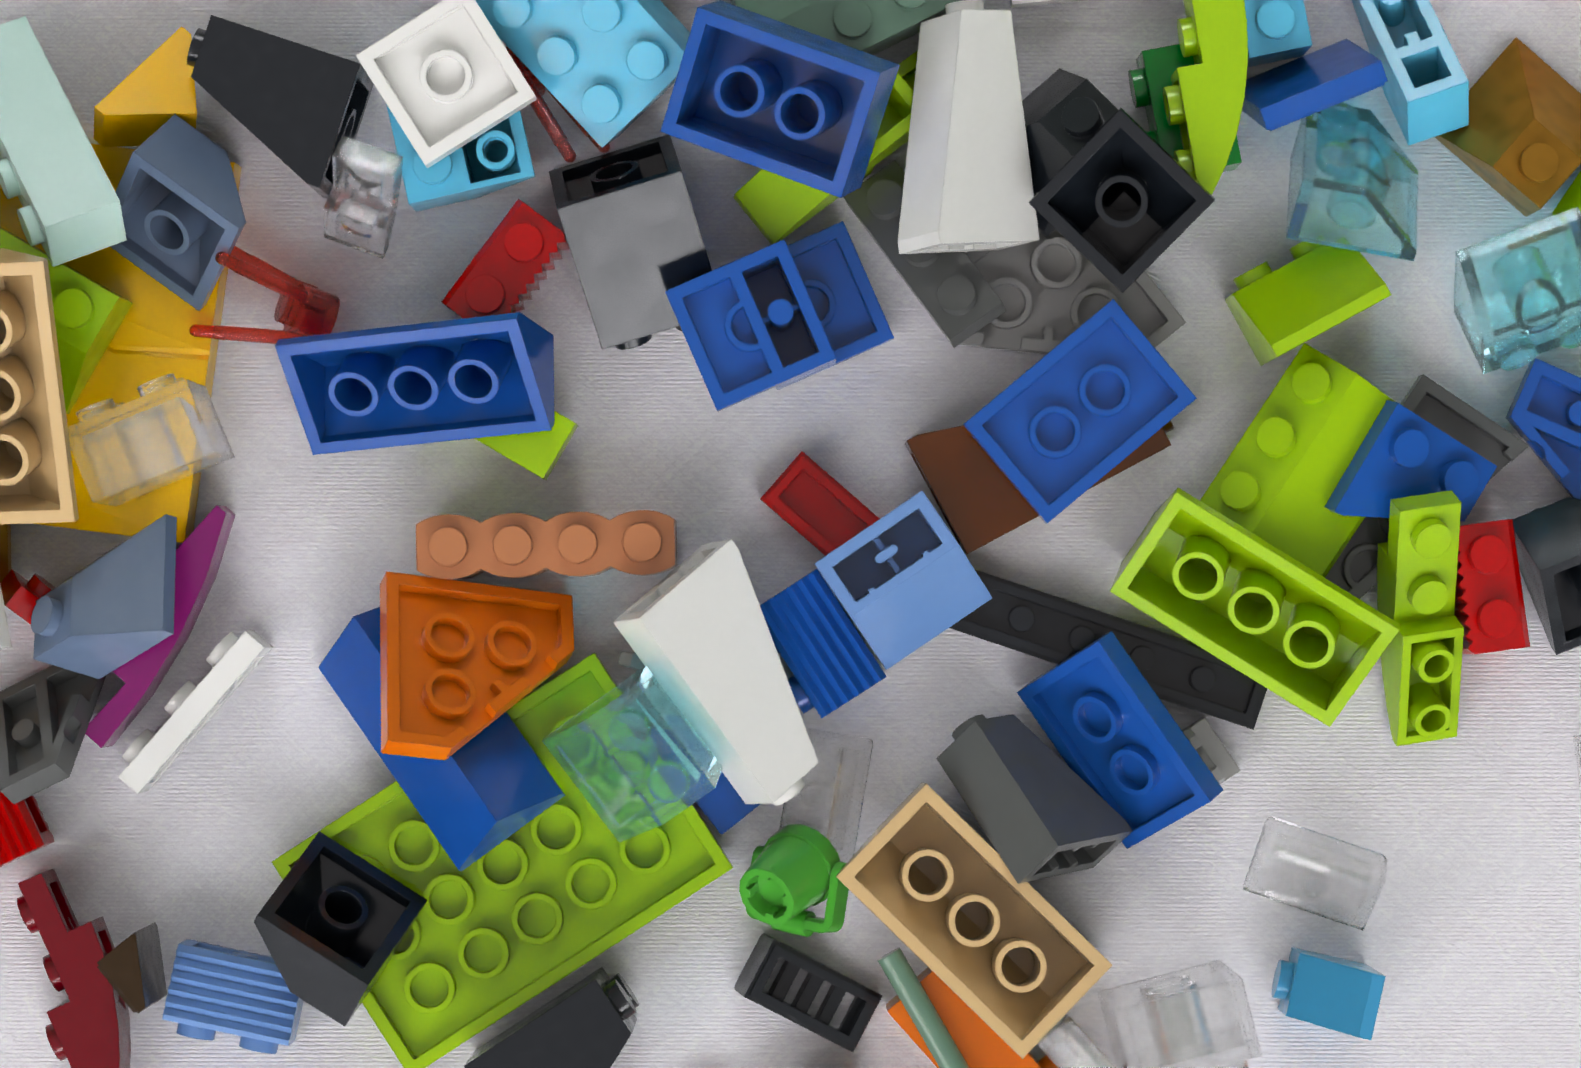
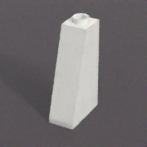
[898,0,1039,254]
[613,539,819,806]

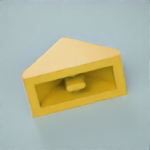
[94,26,197,147]

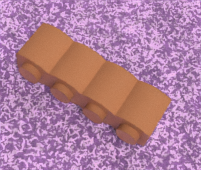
[416,510,677,580]

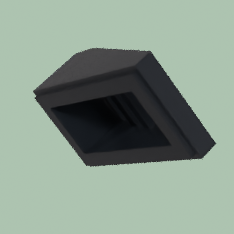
[734,933,882,1052]

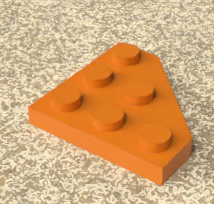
[380,571,575,760]

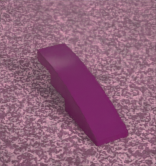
[85,505,235,748]

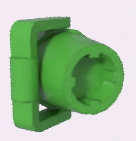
[739,824,849,937]

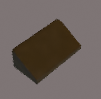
[97,922,167,1013]

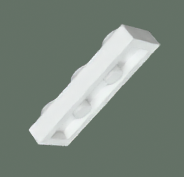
[118,630,273,794]

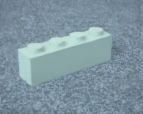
[0,16,127,267]

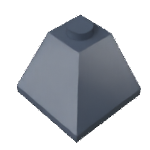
[110,114,246,311]
[31,514,177,679]

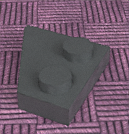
[0,665,106,804]

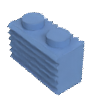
[162,939,304,1054]

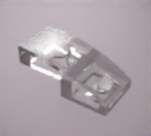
[323,135,403,259]

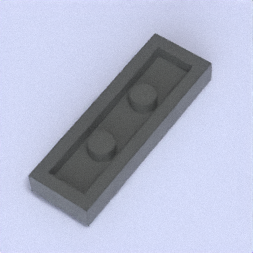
[844,160,1006,348]

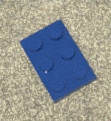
[963,299,1197,524]
[1017,631,1223,849]

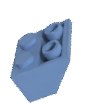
[814,490,992,670]

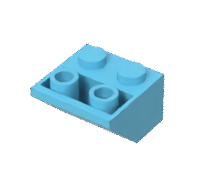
[386,104,536,212]

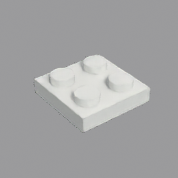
[356,0,537,168]

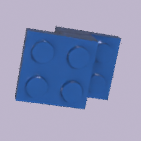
[665,221,894,412]

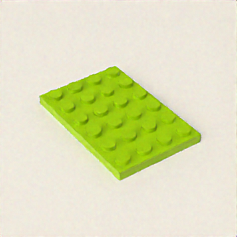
[272,653,734,1068]

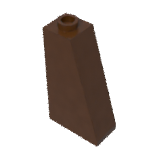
[905,420,1174,555]

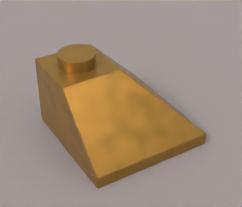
[1435,37,1581,217]

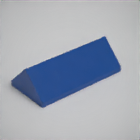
[275,312,555,455]
[318,607,565,872]

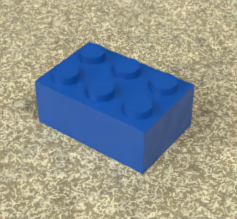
[660,0,900,198]

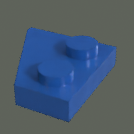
[1506,358,1581,499]
[1324,400,1497,522]

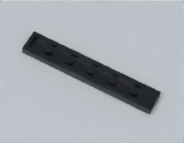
[949,570,1267,730]

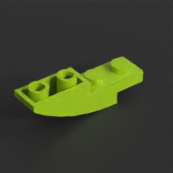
[1163,0,1248,195]
[733,50,918,245]
[1377,490,1464,746]

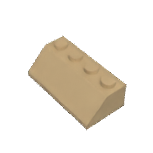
[0,248,79,525]
[836,783,1112,1059]

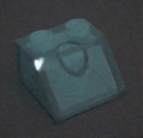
[1286,102,1418,261]
[1454,207,1581,375]
[542,666,723,843]

